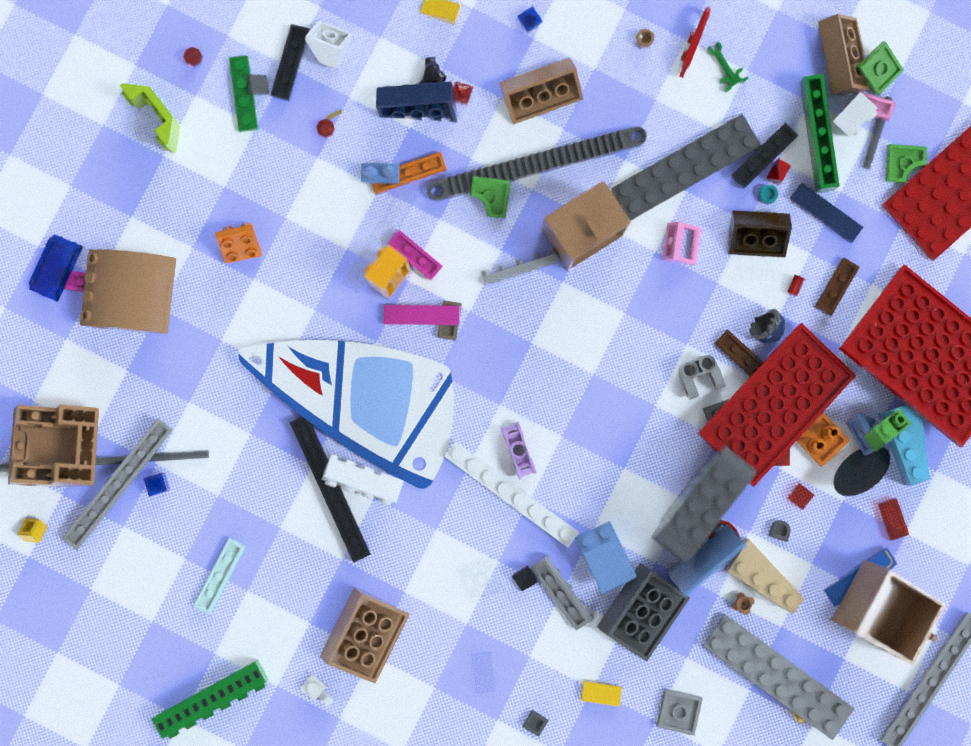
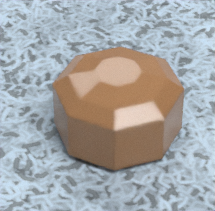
[636,29,655,49]

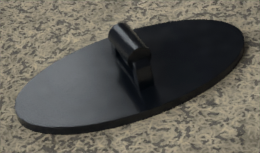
[833,447,890,497]

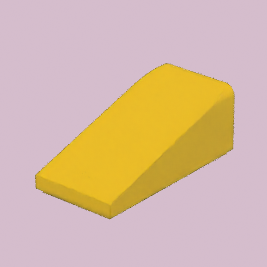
[420,0,461,25]

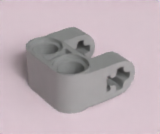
[679,355,726,400]

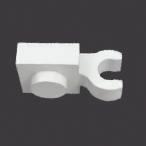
[300,674,334,706]

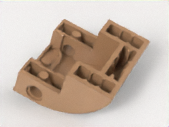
[80,249,177,334]
[8,405,99,487]

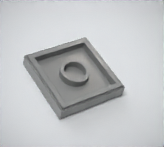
[656,688,703,736]

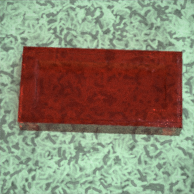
[877,498,910,541]

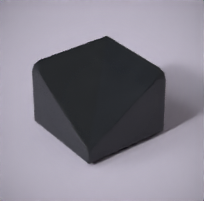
[511,565,538,591]

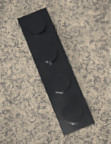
[270,23,310,102]
[731,122,799,189]

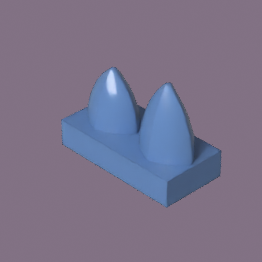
[361,163,400,184]
[846,413,875,456]

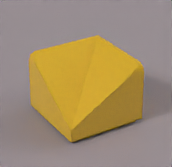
[17,518,47,543]

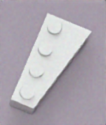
[321,454,404,506]

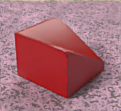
[766,159,791,185]

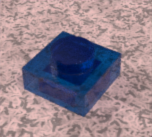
[517,6,543,34]

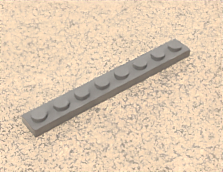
[61,418,174,551]
[880,612,971,746]

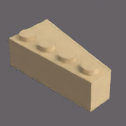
[725,538,804,614]

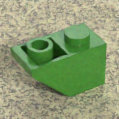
[863,409,912,452]

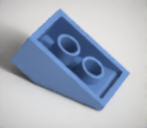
[575,521,637,594]

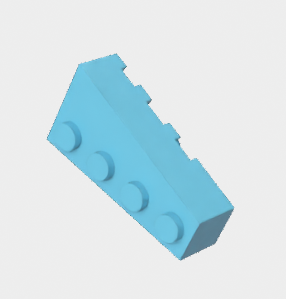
[878,404,930,486]

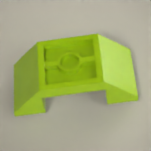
[119,83,180,153]

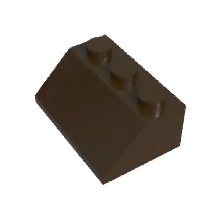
[728,210,792,258]

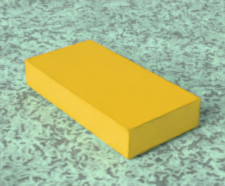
[581,681,622,707]

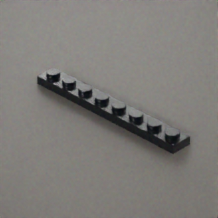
[289,417,371,563]

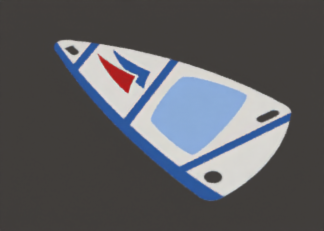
[238,340,454,489]

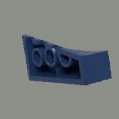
[376,81,457,122]

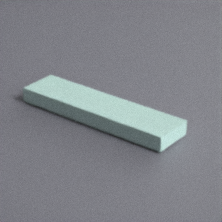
[193,537,247,616]

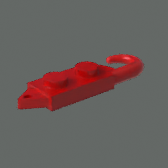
[679,7,711,78]

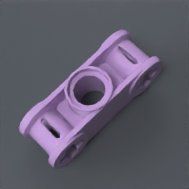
[500,421,537,480]

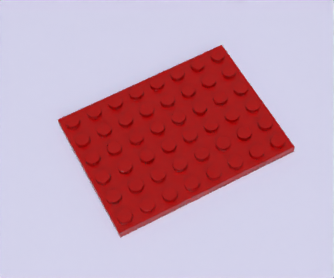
[839,264,971,448]

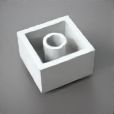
[833,92,878,137]

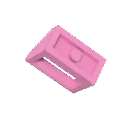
[662,221,701,265]

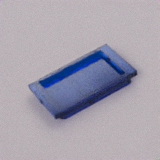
[29,234,83,302]

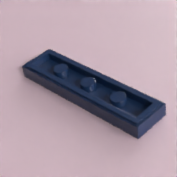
[790,183,863,243]

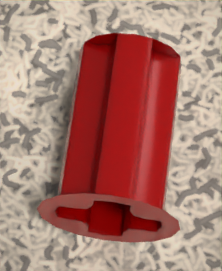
[787,274,807,297]

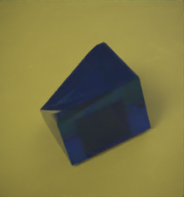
[143,472,170,497]

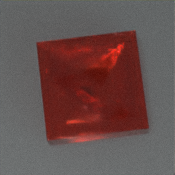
[453,81,474,106]

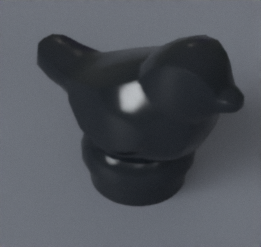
[418,56,447,84]

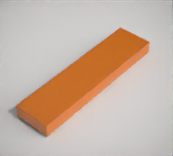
[372,151,447,195]

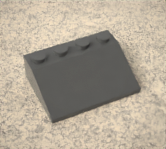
[597,563,690,661]

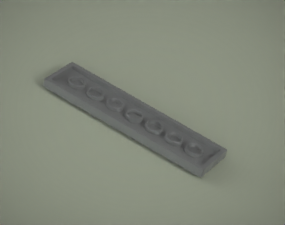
[611,113,762,221]

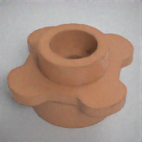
[732,592,755,615]

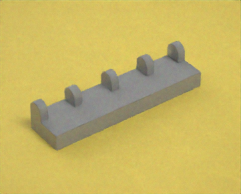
[481,248,559,286]
[530,554,594,631]

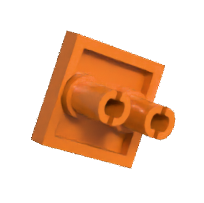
[215,222,263,264]
[797,412,850,467]

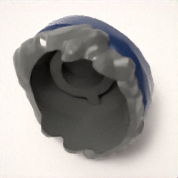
[749,308,785,343]

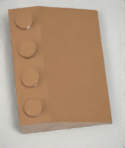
[320,587,410,684]

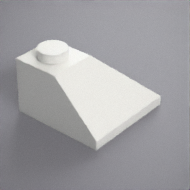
[305,20,354,69]

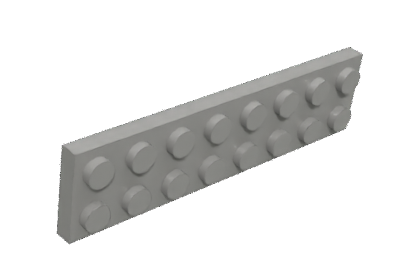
[703,614,855,741]

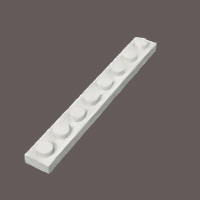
[444,441,579,548]

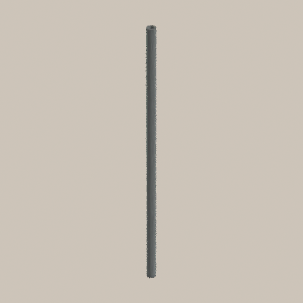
[0,450,209,472]

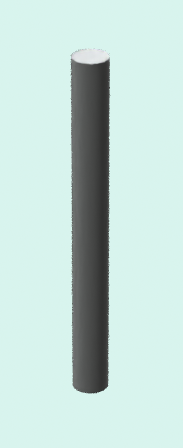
[863,96,893,170]

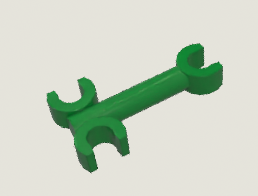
[707,41,748,93]

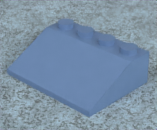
[668,524,747,597]

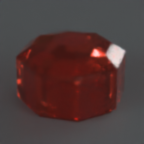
[183,47,203,67]
[316,119,335,139]

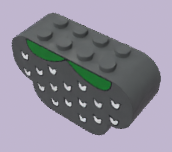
[651,445,757,563]

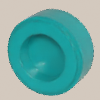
[758,185,778,205]

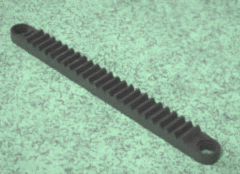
[427,126,647,201]

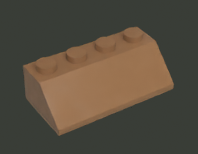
[818,14,871,96]
[499,57,584,125]

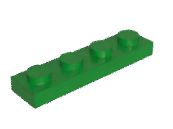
[229,55,259,133]

